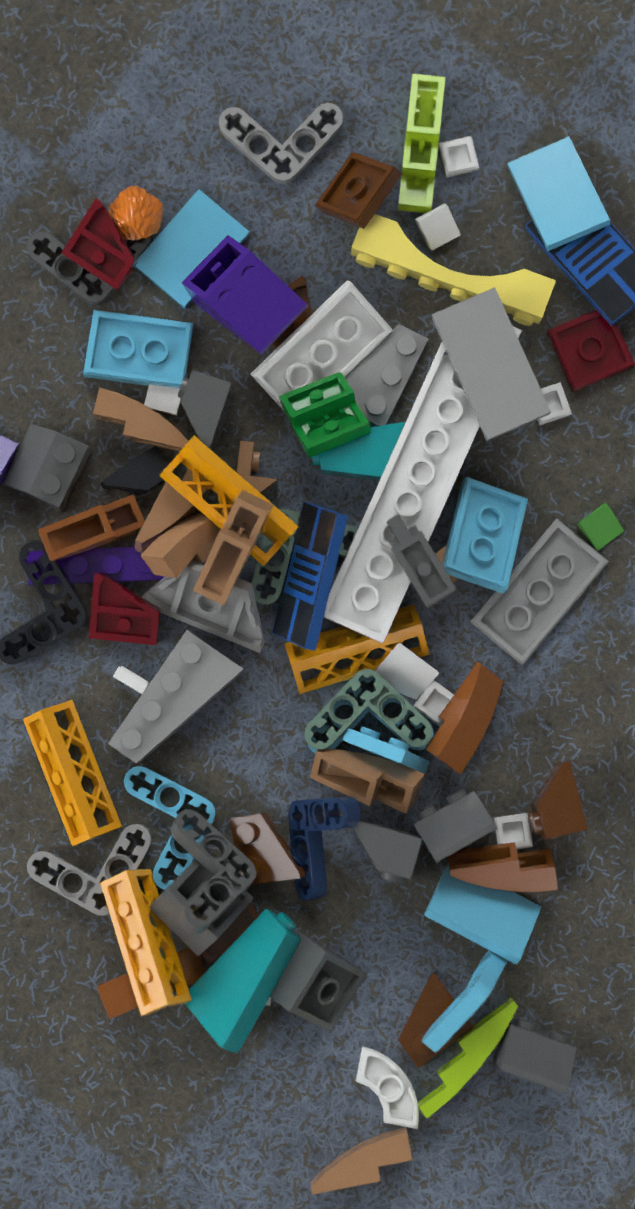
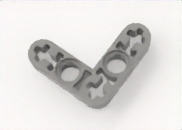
[219,103,343,184]
[27,824,152,916]

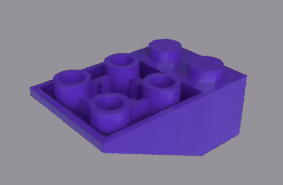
[181,235,308,355]

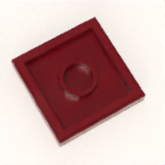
[546,310,635,392]

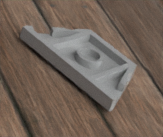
[142,559,265,653]

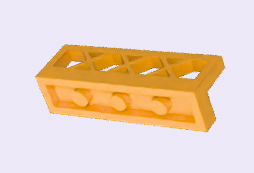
[159,436,299,566]
[285,604,429,694]
[23,700,122,846]
[100,869,192,1016]

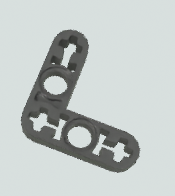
[27,232,152,305]
[171,810,256,934]

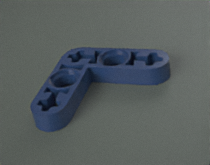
[288,796,360,901]

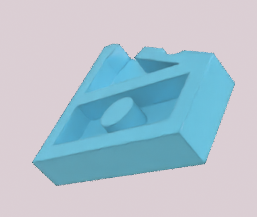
[343,726,430,774]

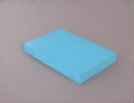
[508,137,610,251]
[135,189,250,309]
[83,310,194,388]
[442,477,528,594]
[424,862,541,965]

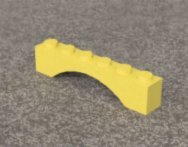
[351,214,556,326]

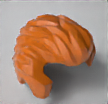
[108,185,164,241]

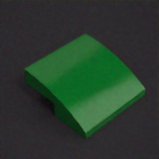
[279,371,371,458]

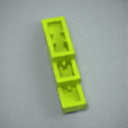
[398,74,446,213]
[417,998,518,1119]

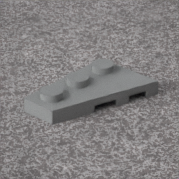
[345,324,428,426]

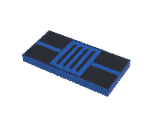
[525,219,635,327]
[272,501,348,650]

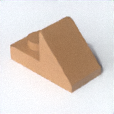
[237,441,277,495]

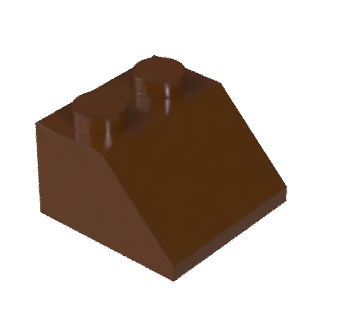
[527,761,587,840]

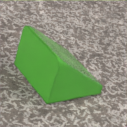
[577,503,624,551]

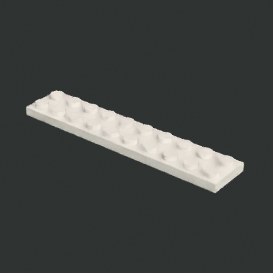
[324,326,522,643]

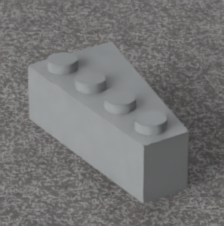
[108,630,245,763]

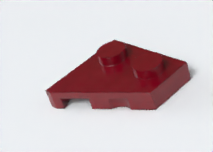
[61,198,137,291]
[89,572,161,645]

